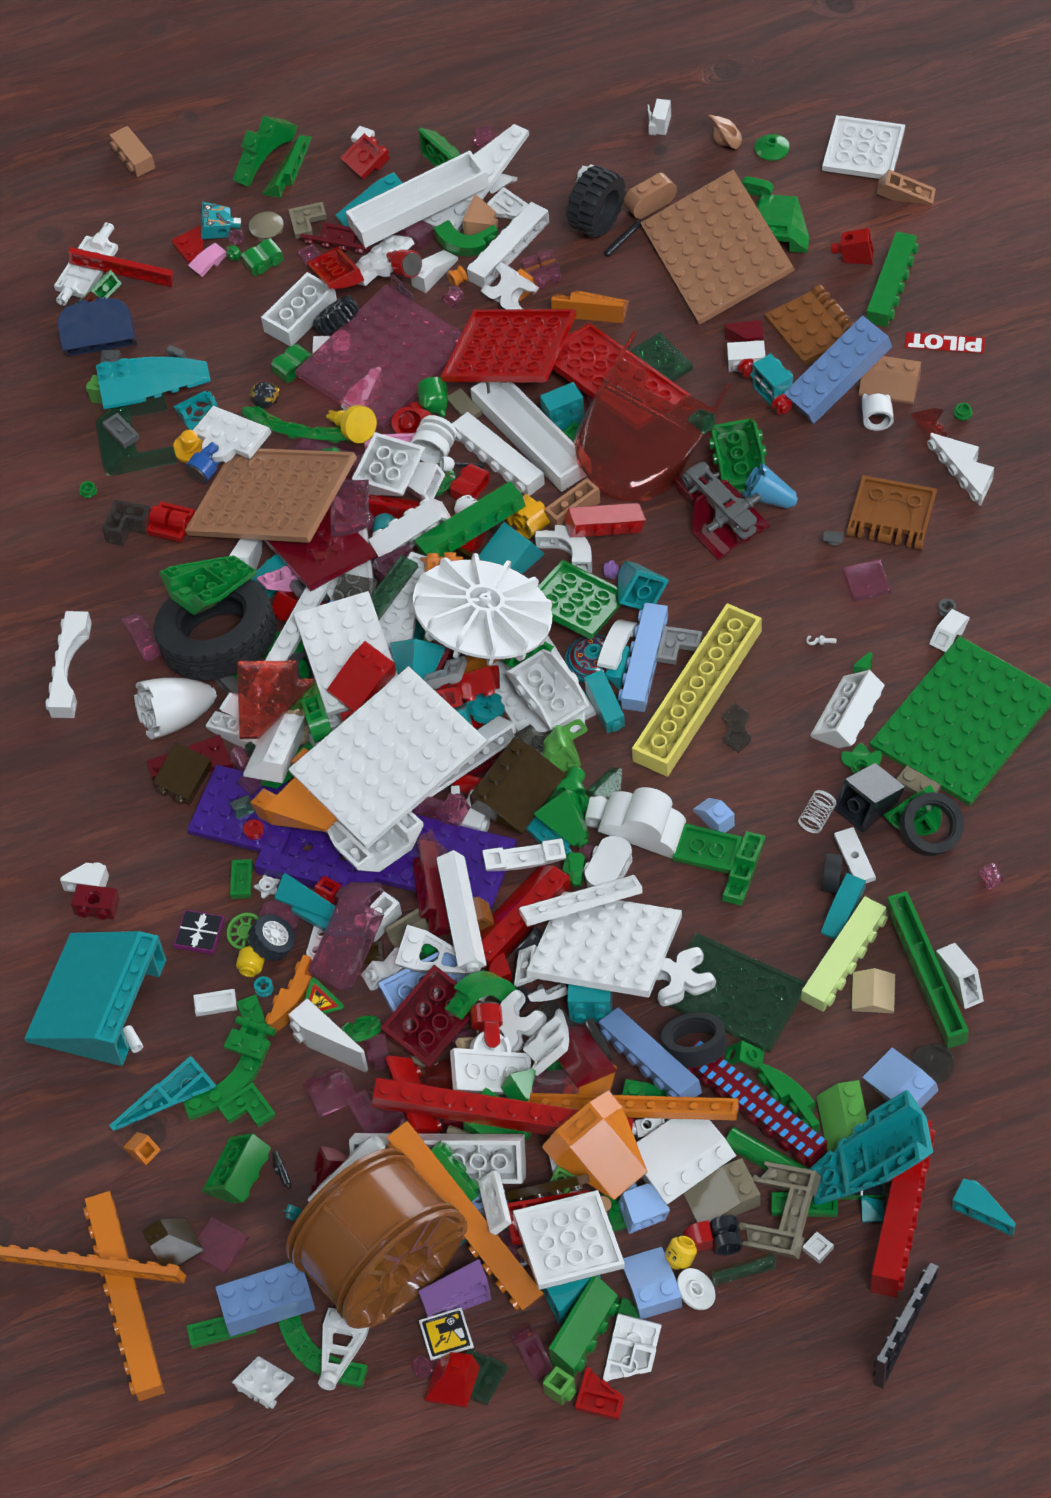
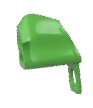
[542,719,588,773]

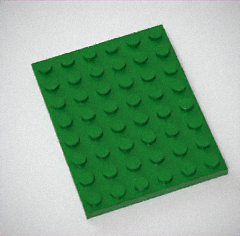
[869,636,1051,806]

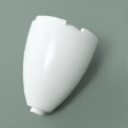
[134,678,217,739]

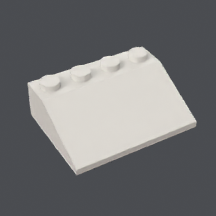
[636,1119,736,1205]

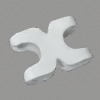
[481,261,539,309]
[656,947,716,1006]
[477,990,546,1053]

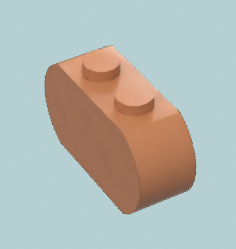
[624,173,677,219]

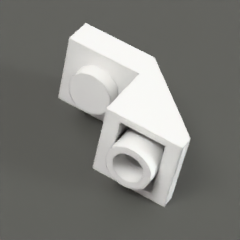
[929,609,970,652]
[361,948,405,990]

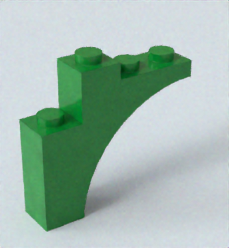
[233,115,298,187]

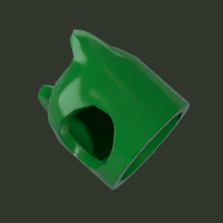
[417,377,448,417]

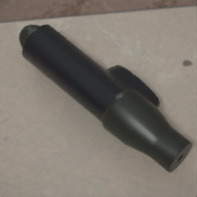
[272,1151,292,1189]

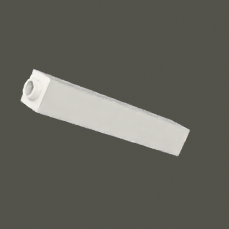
[437,850,486,973]

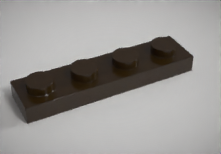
[504,1174,590,1202]

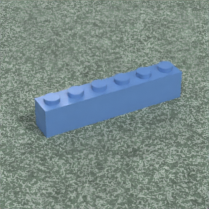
[599,1007,702,1097]

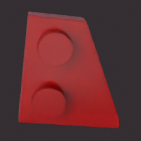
[575,1367,625,1421]

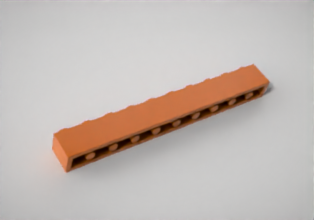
[387,1121,544,1312]
[83,1191,165,1402]

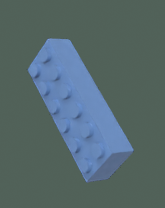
[784,315,893,424]

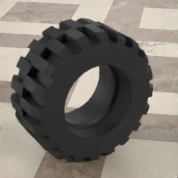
[566,165,626,238]

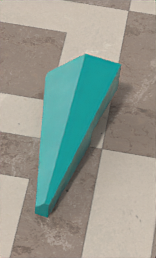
[109,1056,217,1131]

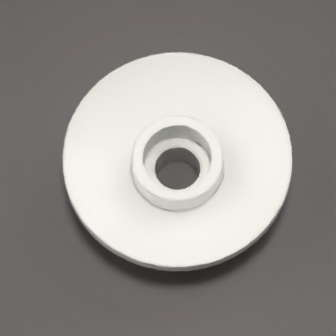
[677,1268,715,1310]

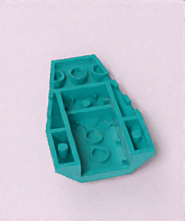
[96,357,211,409]
[810,1089,933,1205]

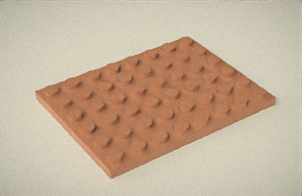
[641,169,795,325]
[185,449,357,543]

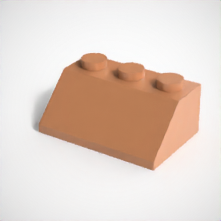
[859,356,921,404]

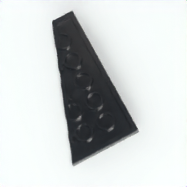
[873,1263,939,1389]

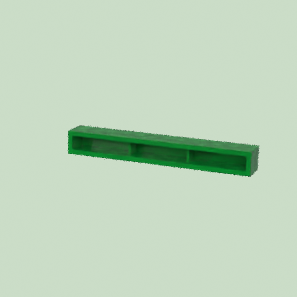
[887,891,969,1049]

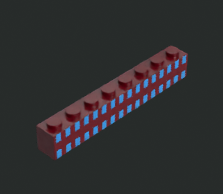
[685,1039,827,1168]

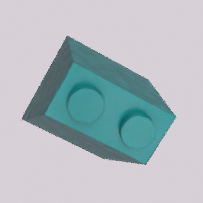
[478,522,545,574]
[542,1275,601,1327]

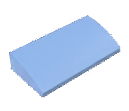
[377,945,468,1012]

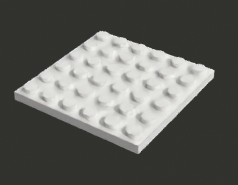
[527,892,682,997]

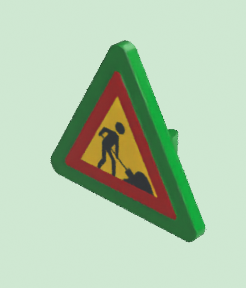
[304,977,344,1014]

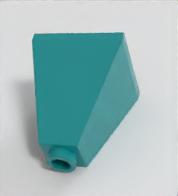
[618,560,669,610]
[390,638,445,679]

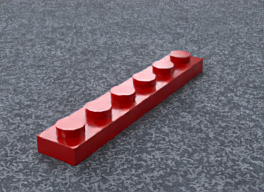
[68,247,174,287]

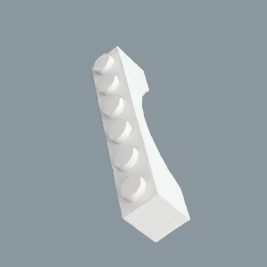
[46,611,92,718]

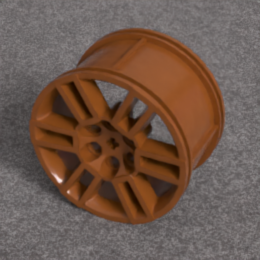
[286,1148,467,1329]

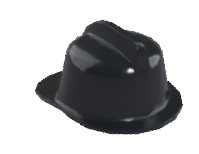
[506,923,543,959]

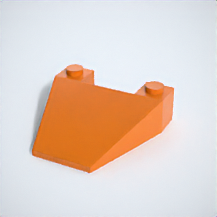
[250,748,337,832]

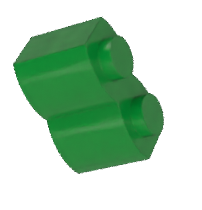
[241,238,284,276]
[271,344,313,383]

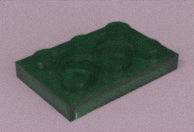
[631,332,693,382]

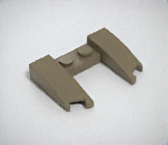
[739,1162,821,1260]

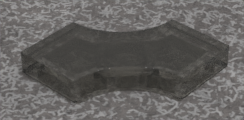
[722,703,751,753]
[514,724,553,752]

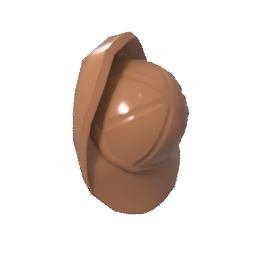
[708,115,742,149]

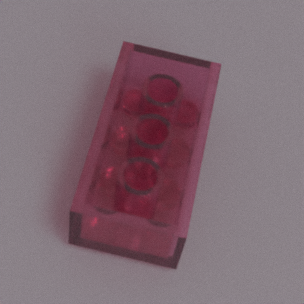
[308,896,384,991]

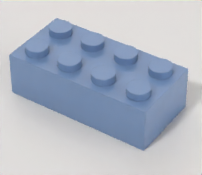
[216,1263,315,1337]

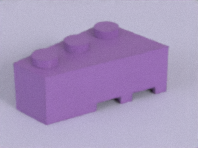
[419,1259,492,1318]

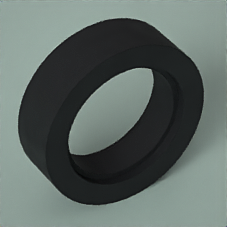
[900,792,964,856]
[661,1012,727,1067]

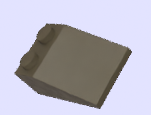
[683,1158,760,1223]

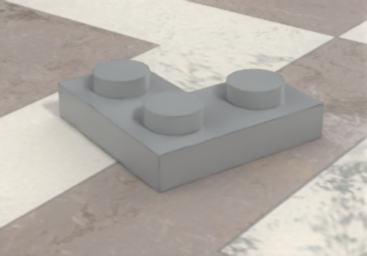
[656,626,703,665]
[423,655,468,689]

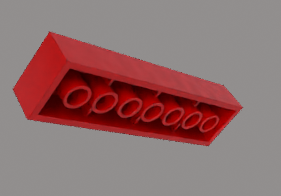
[871,1120,936,1298]

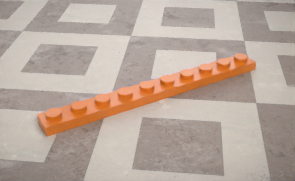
[528,1093,739,1121]
[0,1245,186,1284]

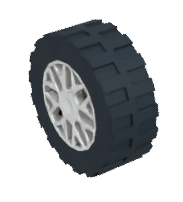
[248,914,296,961]

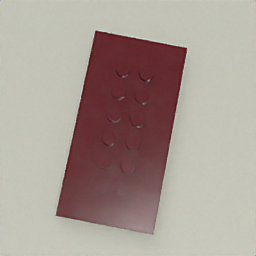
[264,505,377,592]

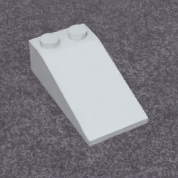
[288,999,368,1072]

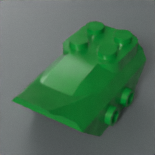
[708,418,767,498]

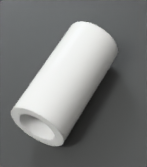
[123,1026,143,1053]

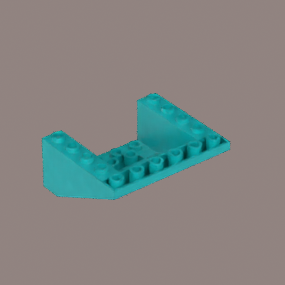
[24,931,166,1066]

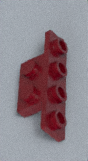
[300,222,371,255]

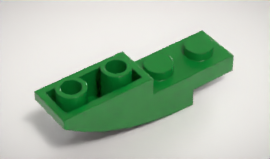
[757,1063,820,1133]

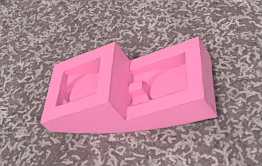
[188,243,226,277]

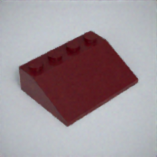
[381,964,481,1068]

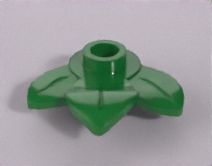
[842,743,882,775]

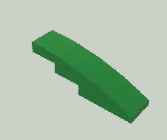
[722,831,766,906]

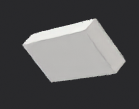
[193,989,237,1017]

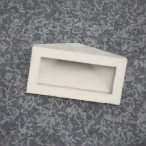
[489,174,518,194]

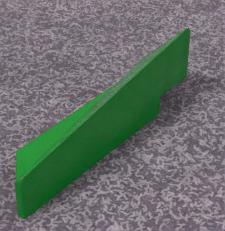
[262,135,312,198]

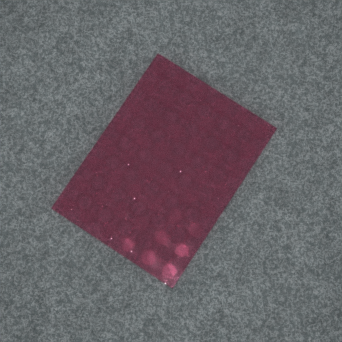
[295,285,462,430]

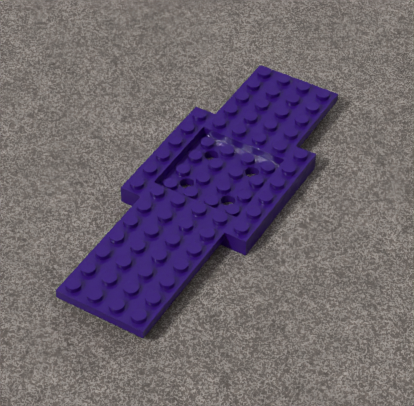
[187,765,517,911]

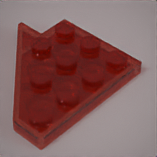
[237,661,315,739]

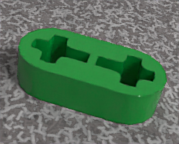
[741,176,774,197]

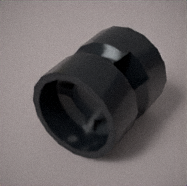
[709,1215,743,1256]

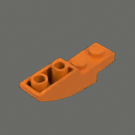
[265,955,313,1032]

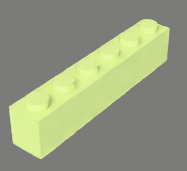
[801,896,888,1012]

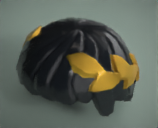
[250,382,279,408]

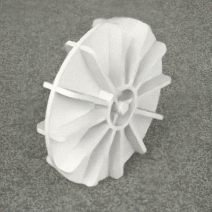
[412,553,552,666]

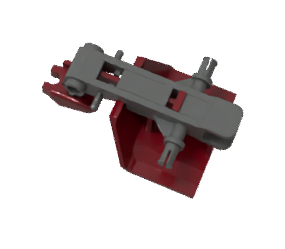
[674,462,770,561]

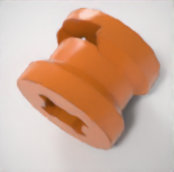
[447,265,468,288]

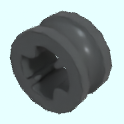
[938,599,956,618]

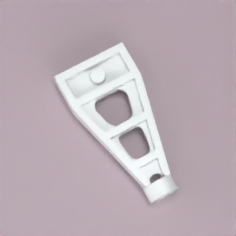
[394,925,481,975]
[318,1308,369,1390]

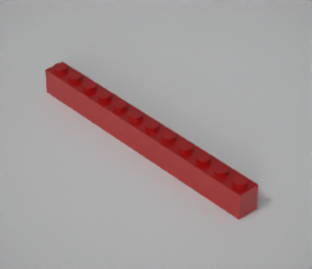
[371,1078,633,1136]

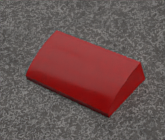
[306,246,365,289]

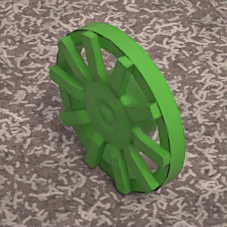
[227,913,259,950]

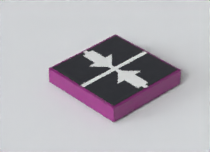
[174,910,225,955]

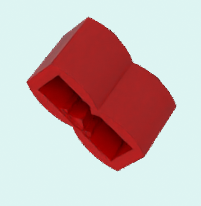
[450,463,490,500]

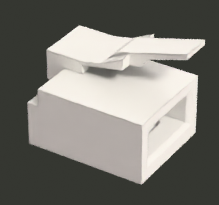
[648,99,671,135]

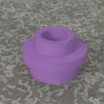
[604,560,619,580]

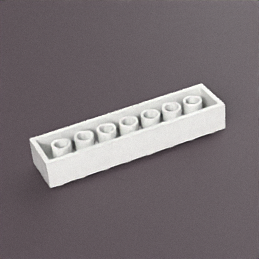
[349,1133,526,1184]

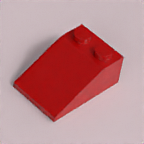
[326,641,396,713]

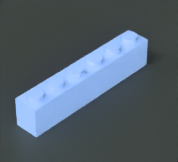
[618,603,668,712]

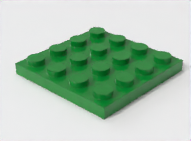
[538,560,622,640]

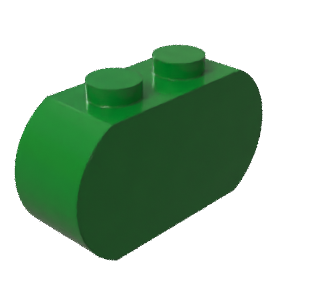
[301,693,332,743]

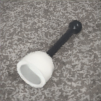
[440,456,485,472]

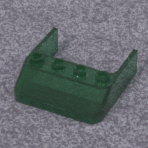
[96,393,178,476]

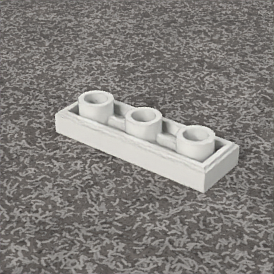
[834,827,876,883]

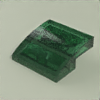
[466,1349,509,1406]

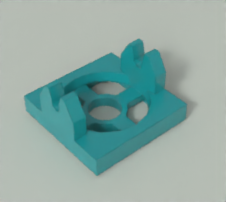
[173,390,218,430]

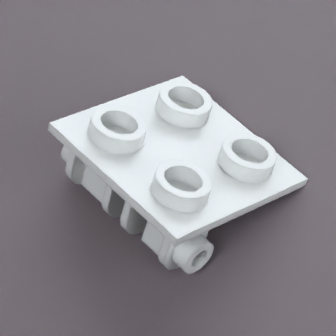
[232,1356,294,1409]

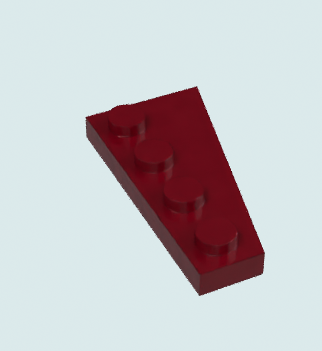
[146,734,234,781]

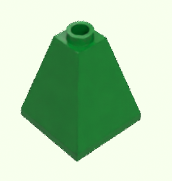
[534,790,590,849]

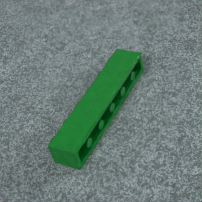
[867,231,919,327]
[414,481,526,557]

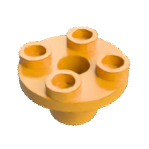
[173,430,204,463]

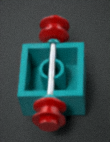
[738,353,793,415]

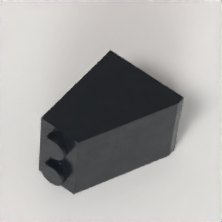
[834,763,905,833]

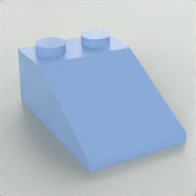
[862,1048,939,1108]
[623,1247,682,1319]

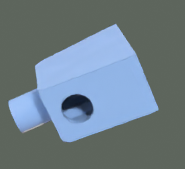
[619,1183,670,1234]

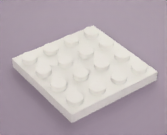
[822,115,905,179]
[513,1190,625,1290]

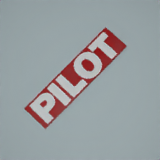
[905,332,985,353]

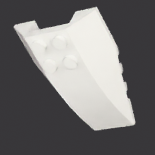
[327,812,424,872]

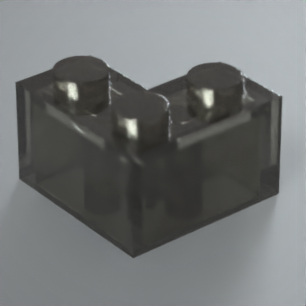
[102,500,151,546]

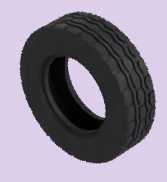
[153,579,277,680]

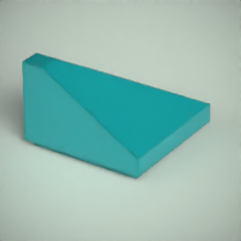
[861,1197,884,1223]

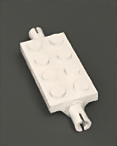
[54,222,118,306]

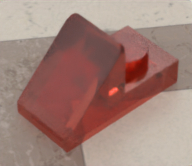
[910,408,949,437]

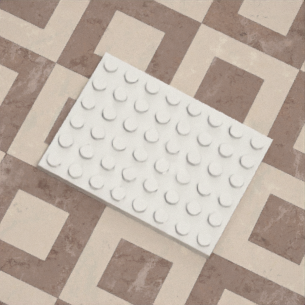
[288,666,488,849]

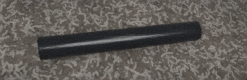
[604,219,642,257]

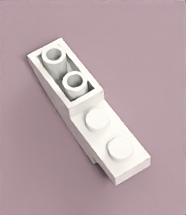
[206,711,264,752]

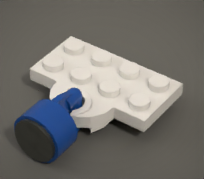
[185,406,272,483]

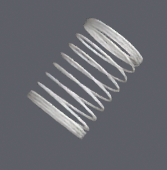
[798,790,836,833]

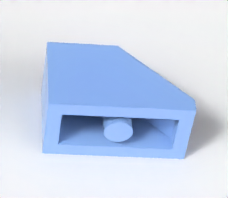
[693,798,735,833]

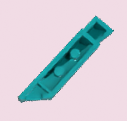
[274,873,368,942]

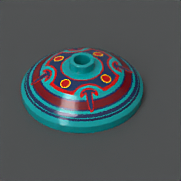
[565,634,609,683]

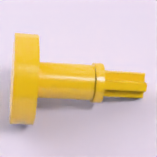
[326,405,377,443]

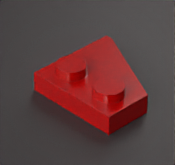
[172,225,204,265]

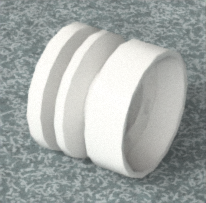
[411,415,457,463]

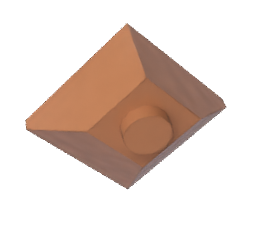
[463,195,498,235]

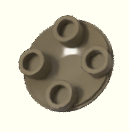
[249,212,283,241]

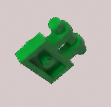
[223,1016,276,1062]

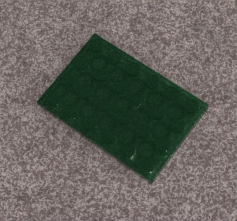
[657,933,807,1053]

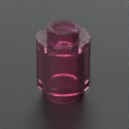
[230,746,251,771]

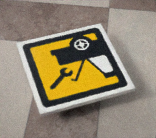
[419,1307,474,1361]

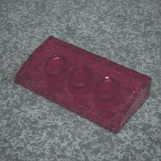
[331,479,369,537]

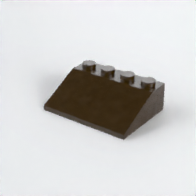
[470,737,566,835]

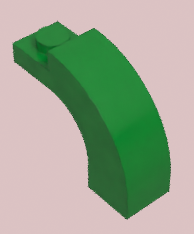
[434,220,498,257]
[445,971,517,1020]

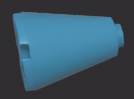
[743,463,798,509]

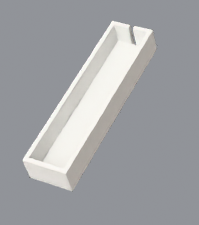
[346,151,489,248]
[471,382,591,492]

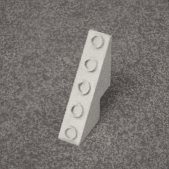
[927,433,994,506]

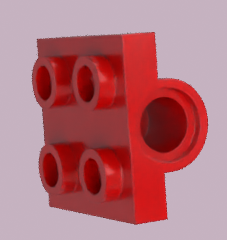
[146,501,195,543]

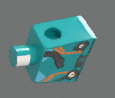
[200,202,241,239]

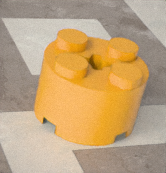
[506,494,550,539]

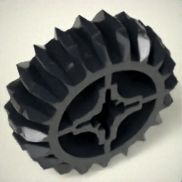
[313,295,359,336]

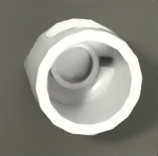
[862,393,894,431]

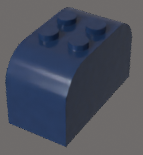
[58,297,138,357]

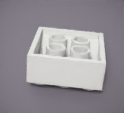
[352,432,425,496]

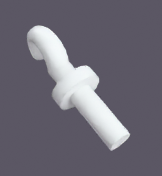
[806,635,836,645]

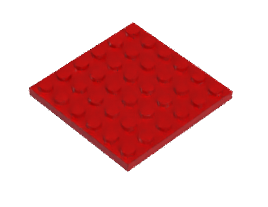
[441,309,577,383]

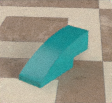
[821,873,866,940]

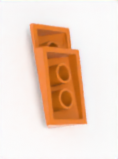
[551,290,629,323]

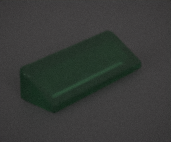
[709,1253,777,1286]

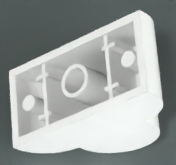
[598,787,686,859]

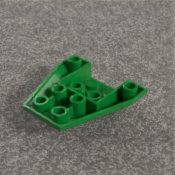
[756,194,809,253]
[160,555,257,615]

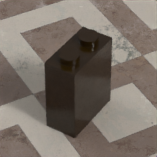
[153,742,213,806]

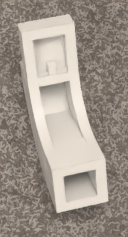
[535,525,592,573]

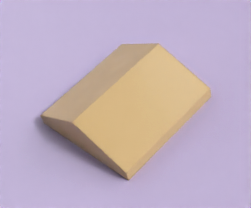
[852,968,895,1013]

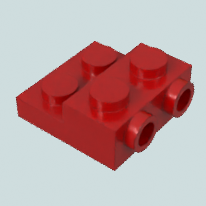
[340,133,390,180]

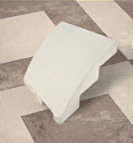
[523,1008,569,1076]
[603,1313,661,1382]

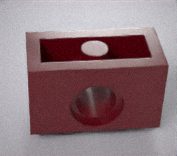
[71,884,120,920]

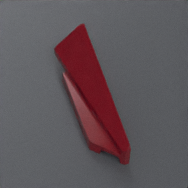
[413,839,451,937]

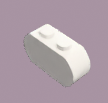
[583,836,632,888]

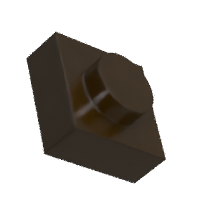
[362,941,384,964]

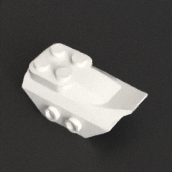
[505,649,589,733]

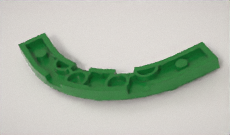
[242,406,352,443]
[183,995,268,1121]
[278,1261,368,1389]

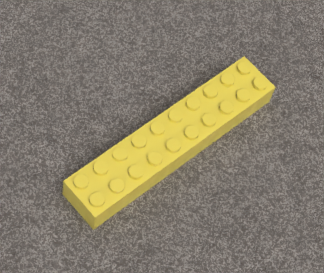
[632,603,762,777]

